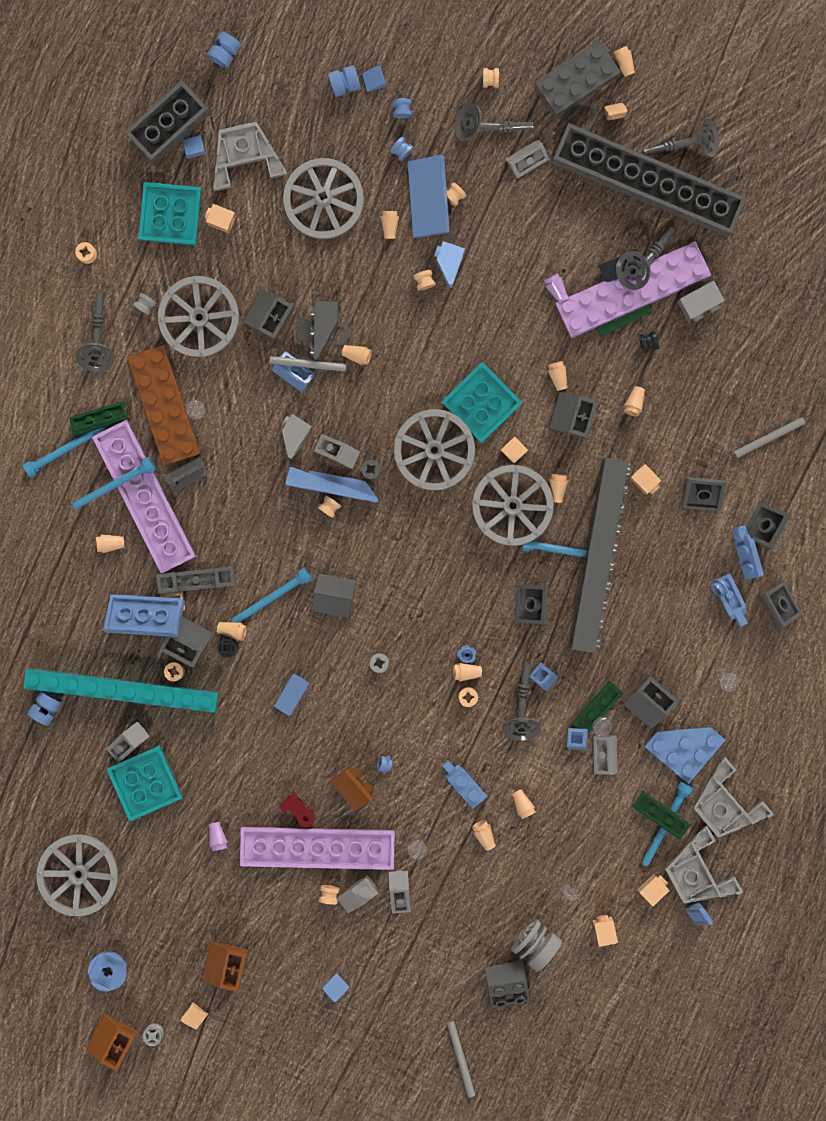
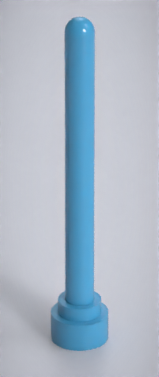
[23,427,107,478]
[72,457,156,509]
[521,536,613,561]
[231,567,313,623]
[642,781,694,866]

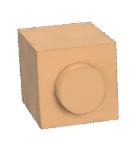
[205,204,236,233]
[629,464,661,495]
[637,874,670,906]
[593,915,618,947]

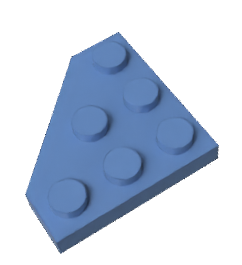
[644,727,725,784]

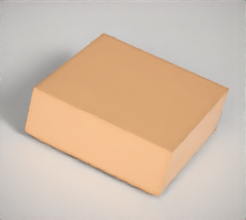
[501,437,528,464]

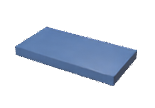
[408,155,450,238]
[103,594,185,637]

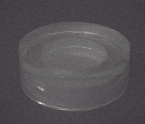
[186,400,206,420]
[719,672,739,692]
[592,716,612,737]
[408,839,427,860]
[561,883,579,902]

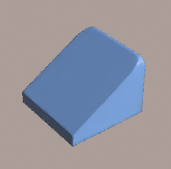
[362,65,386,92]
[183,135,206,159]
[529,662,558,691]
[567,728,588,750]
[322,973,350,1002]

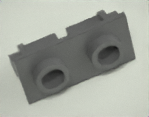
[166,457,209,492]

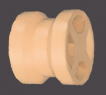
[483,68,499,88]
[447,182,466,207]
[75,242,97,264]
[413,270,436,291]
[317,495,341,518]
[164,662,185,682]
[458,687,478,707]
[318,885,340,905]

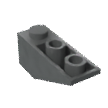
[311,301,339,361]

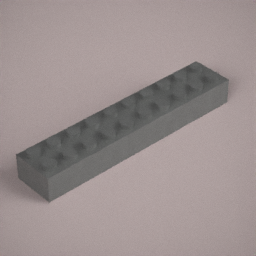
[552,123,746,238]
[569,457,631,653]

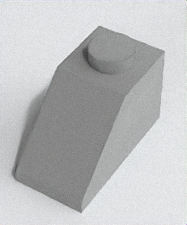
[281,414,313,460]
[314,434,360,469]
[106,722,149,763]
[389,870,411,913]
[337,875,379,913]

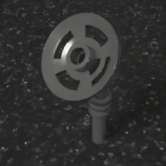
[455,103,534,142]
[642,119,719,158]
[616,226,675,290]
[75,292,114,372]
[502,662,541,741]

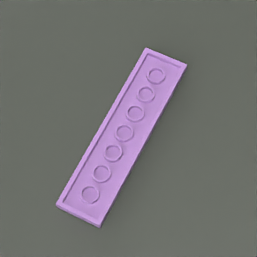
[555,241,712,339]
[92,420,196,574]
[240,827,395,870]

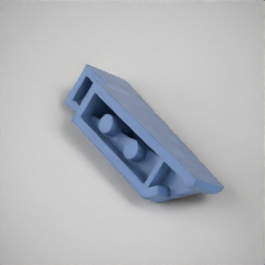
[285,467,379,503]

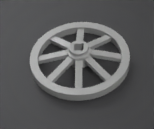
[283,158,364,239]
[158,276,239,357]
[394,409,475,490]
[473,465,554,546]
[37,834,118,916]

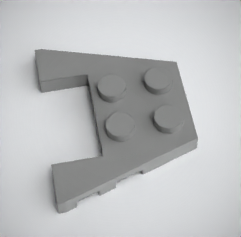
[213,122,287,191]
[692,756,774,838]
[665,825,743,903]

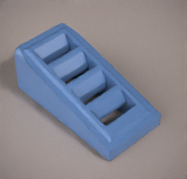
[685,901,713,926]

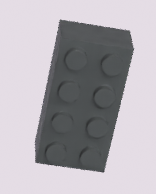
[534,40,621,120]
[125,80,210,165]

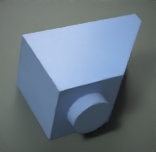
[434,241,465,288]

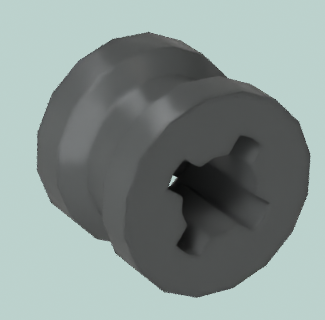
[361,460,380,480]

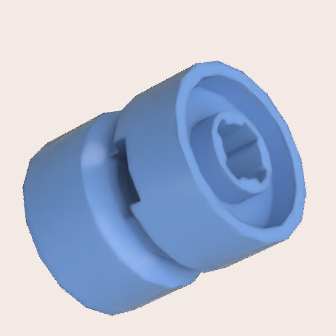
[207,31,242,69]
[328,65,361,97]
[27,691,63,726]

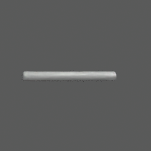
[269,356,346,372]
[734,417,805,458]
[447,1021,475,1097]

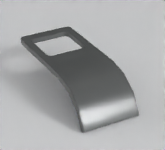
[296,318,349,345]

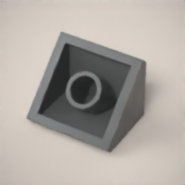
[682,477,727,511]
[746,502,791,550]
[312,573,356,618]
[758,581,802,629]
[515,584,548,625]

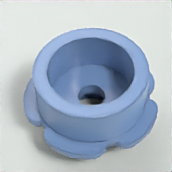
[711,579,729,597]
[457,645,476,664]
[377,755,392,774]

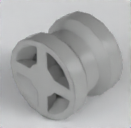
[133,293,157,316]
[370,653,389,673]
[143,1023,164,1046]

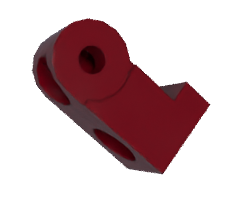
[279,792,315,827]

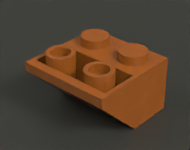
[331,765,374,811]
[202,941,248,992]
[86,1014,138,1071]

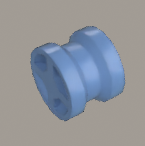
[392,98,412,118]
[390,137,414,162]

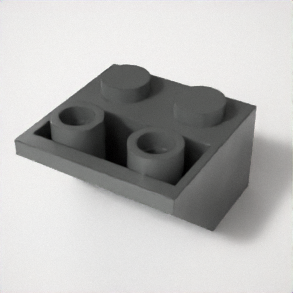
[243,290,295,342]
[549,392,598,440]
[159,616,214,668]
[622,675,680,729]
[485,961,530,1008]

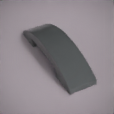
[156,566,235,594]

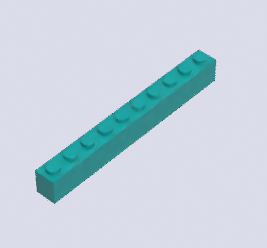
[24,668,220,713]

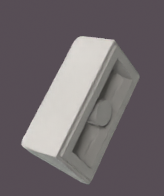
[506,140,550,179]
[593,735,617,775]

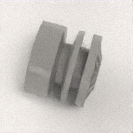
[511,919,562,972]

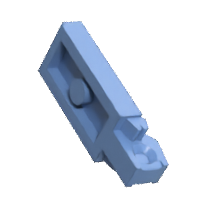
[733,525,764,580]
[712,573,748,627]
[442,760,487,809]

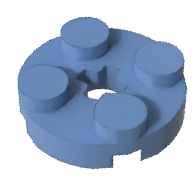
[88,952,127,992]

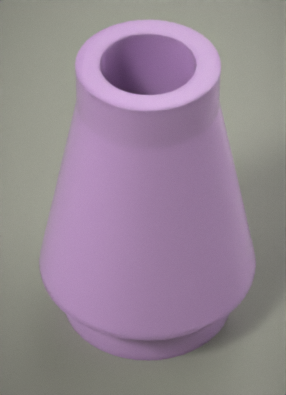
[544,273,568,303]
[209,822,228,852]

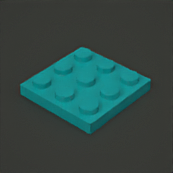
[138,182,202,246]
[441,362,522,443]
[107,745,183,822]

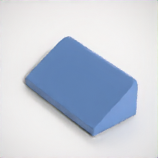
[272,351,316,392]
[274,673,310,716]

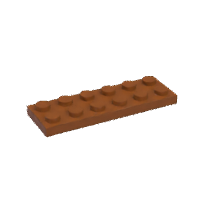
[128,345,200,466]

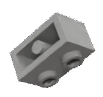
[678,281,725,322]

